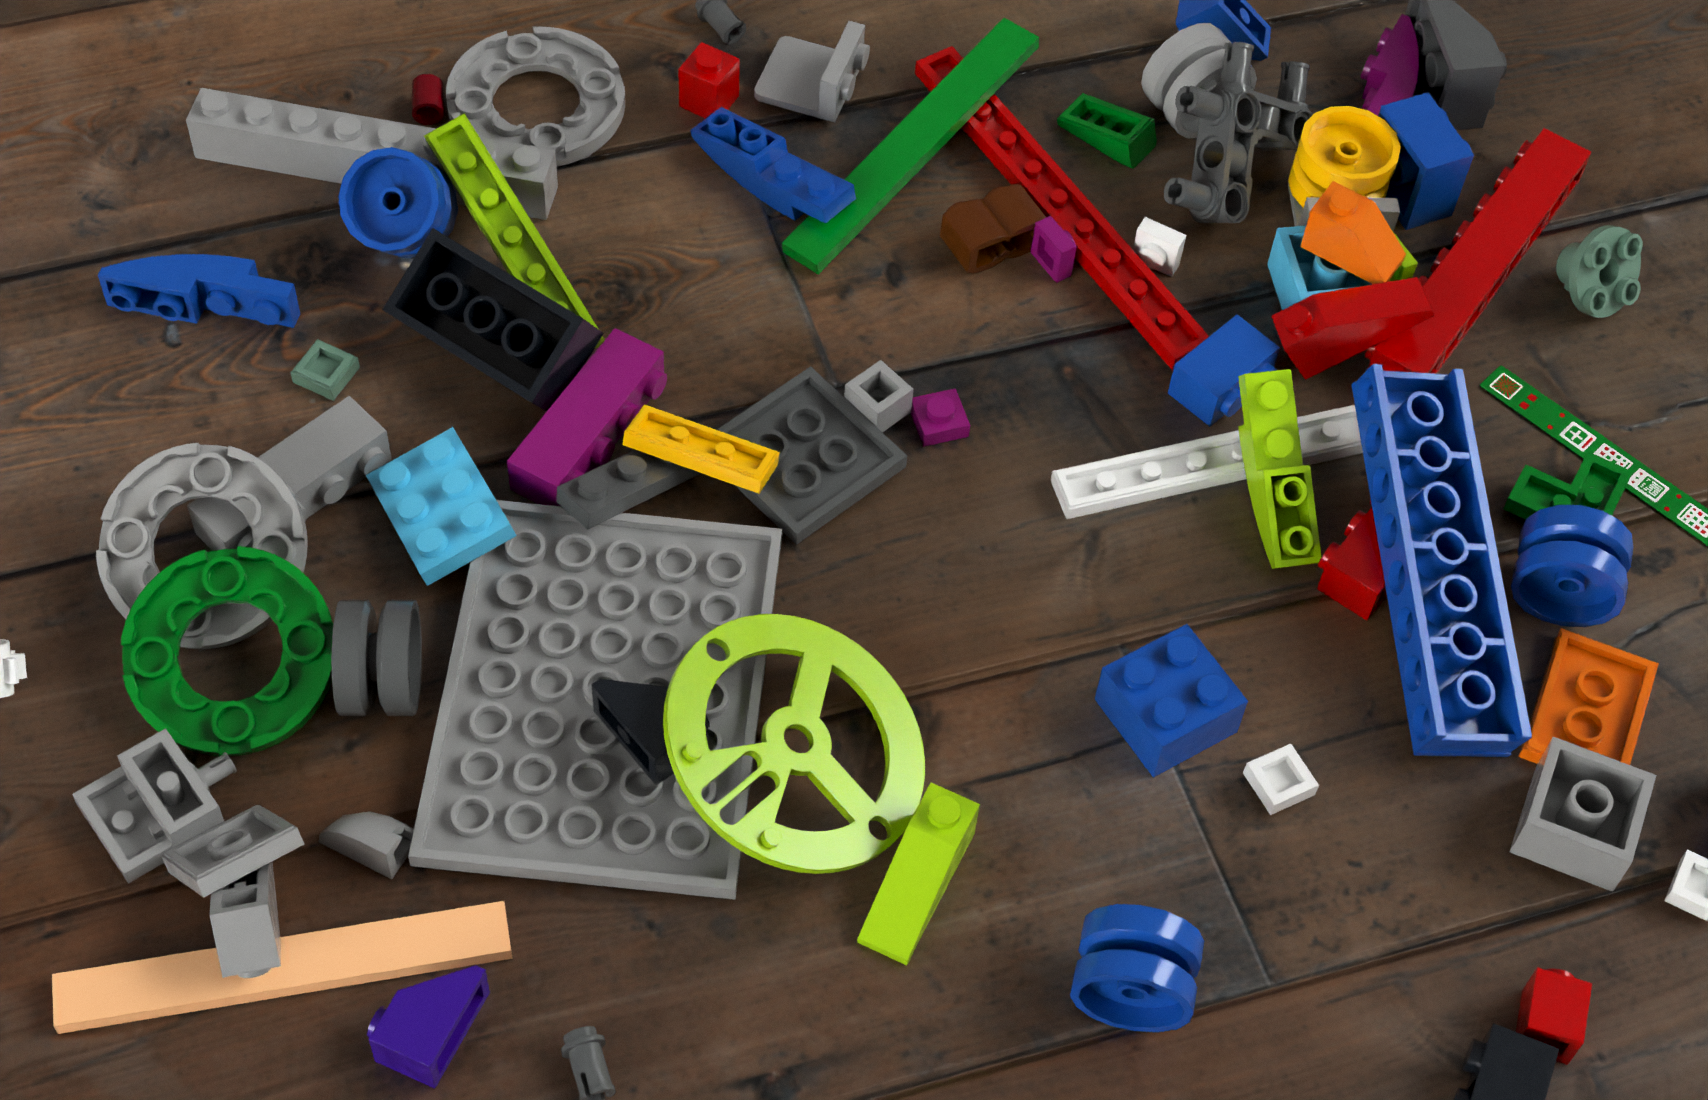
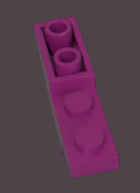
[1361,14,1419,116]

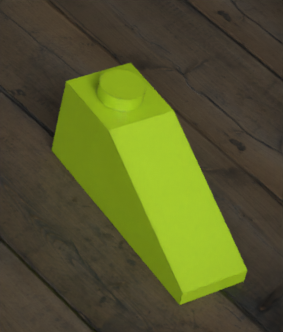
[857,782,980,965]

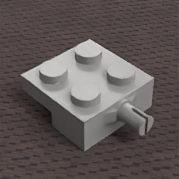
[72,728,237,884]

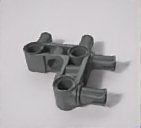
[1164,42,1313,223]

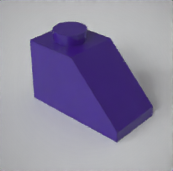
[367,965,490,1089]

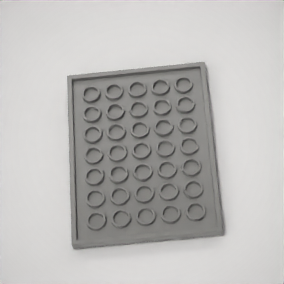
[408,500,782,900]

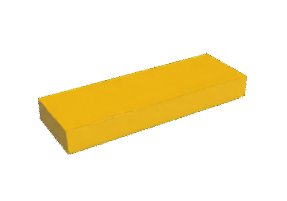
[623,405,780,494]

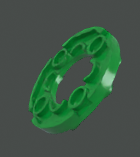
[121,546,334,756]

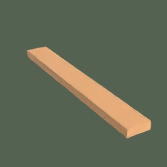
[52,901,513,1034]

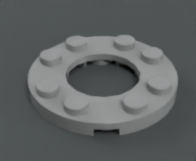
[446,26,625,167]
[96,443,308,649]

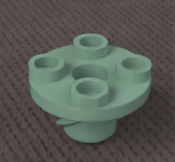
[1556,225,1643,318]

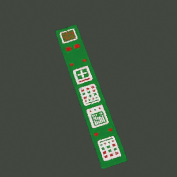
[1480,365,1708,546]

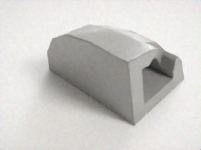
[319,811,414,879]

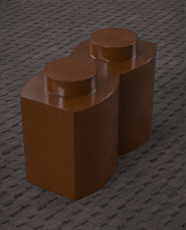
[940,184,1046,273]

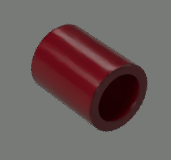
[412,74,443,125]

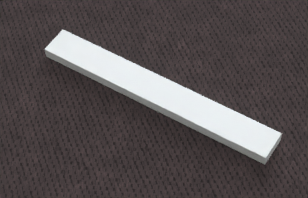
[1051,405,1363,519]

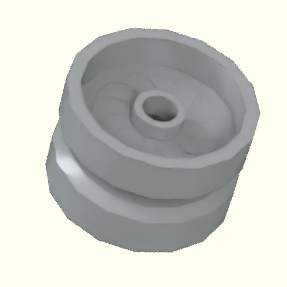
[1141,23,1257,138]

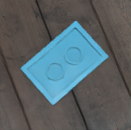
[366,427,517,586]

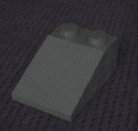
[1405,0,1507,130]

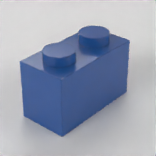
[1168,314,1280,427]

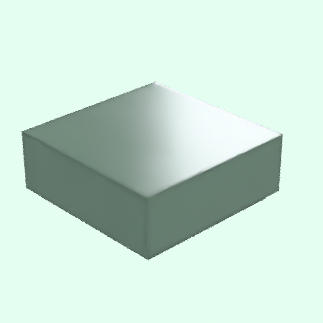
[291,339,360,401]

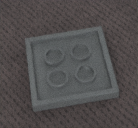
[717,366,907,545]

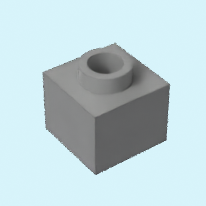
[844,360,913,432]

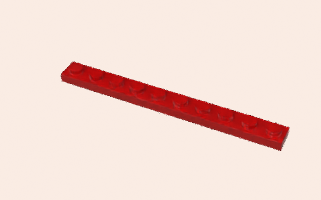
[915,46,1209,371]

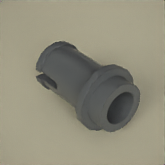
[695,0,746,45]
[561,1026,616,1100]

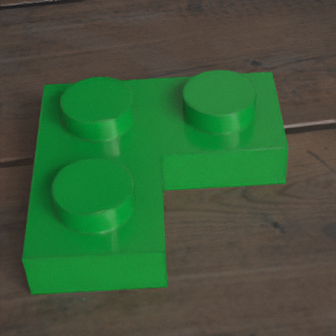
[1503,452,1633,520]

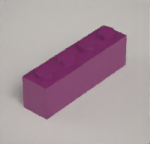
[507,328,667,506]

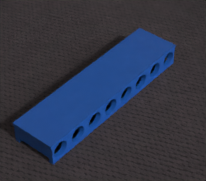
[1351,364,1532,757]

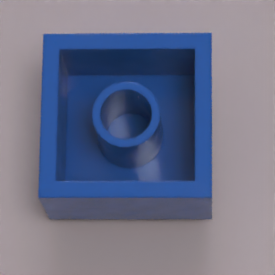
[1378,92,1474,230]
[1095,624,1248,778]

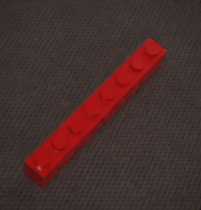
[1365,128,1592,374]

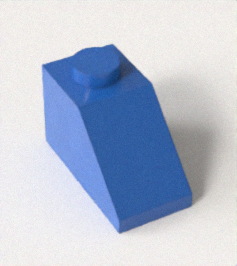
[1176,0,1271,61]

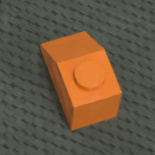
[1300,181,1406,284]

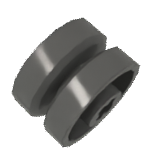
[331,600,422,716]

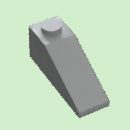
[209,862,281,978]

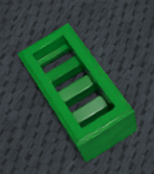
[1057,93,1157,169]

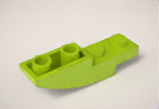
[1238,369,1321,569]

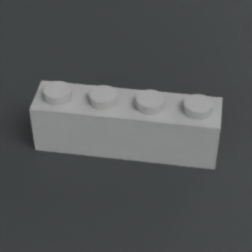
[187,396,392,551]

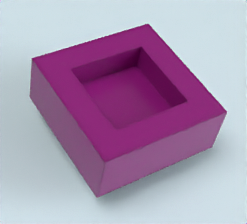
[1031,216,1077,283]
[910,388,970,447]

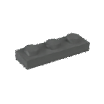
[556,450,701,529]

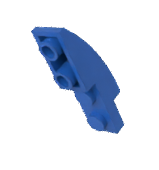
[690,107,856,223]
[98,254,300,328]

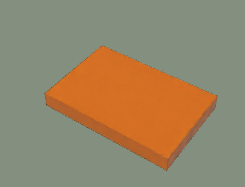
[1518,628,1659,765]

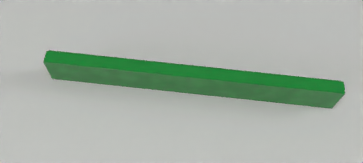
[782,18,1039,275]

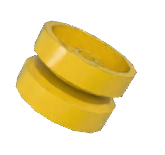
[1288,106,1401,208]

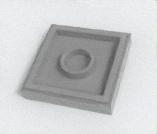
[161,805,304,898]

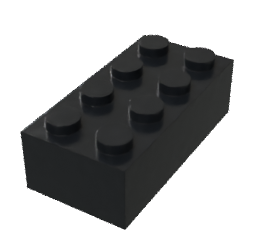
[382,228,604,411]

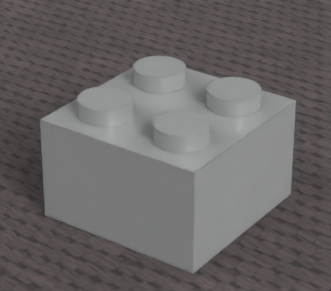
[1509,737,1657,892]

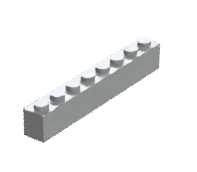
[186,88,558,220]

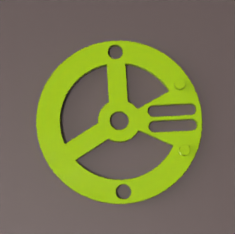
[663,614,925,874]

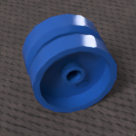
[338,147,458,259]
[1511,505,1634,627]
[1070,904,1205,1032]

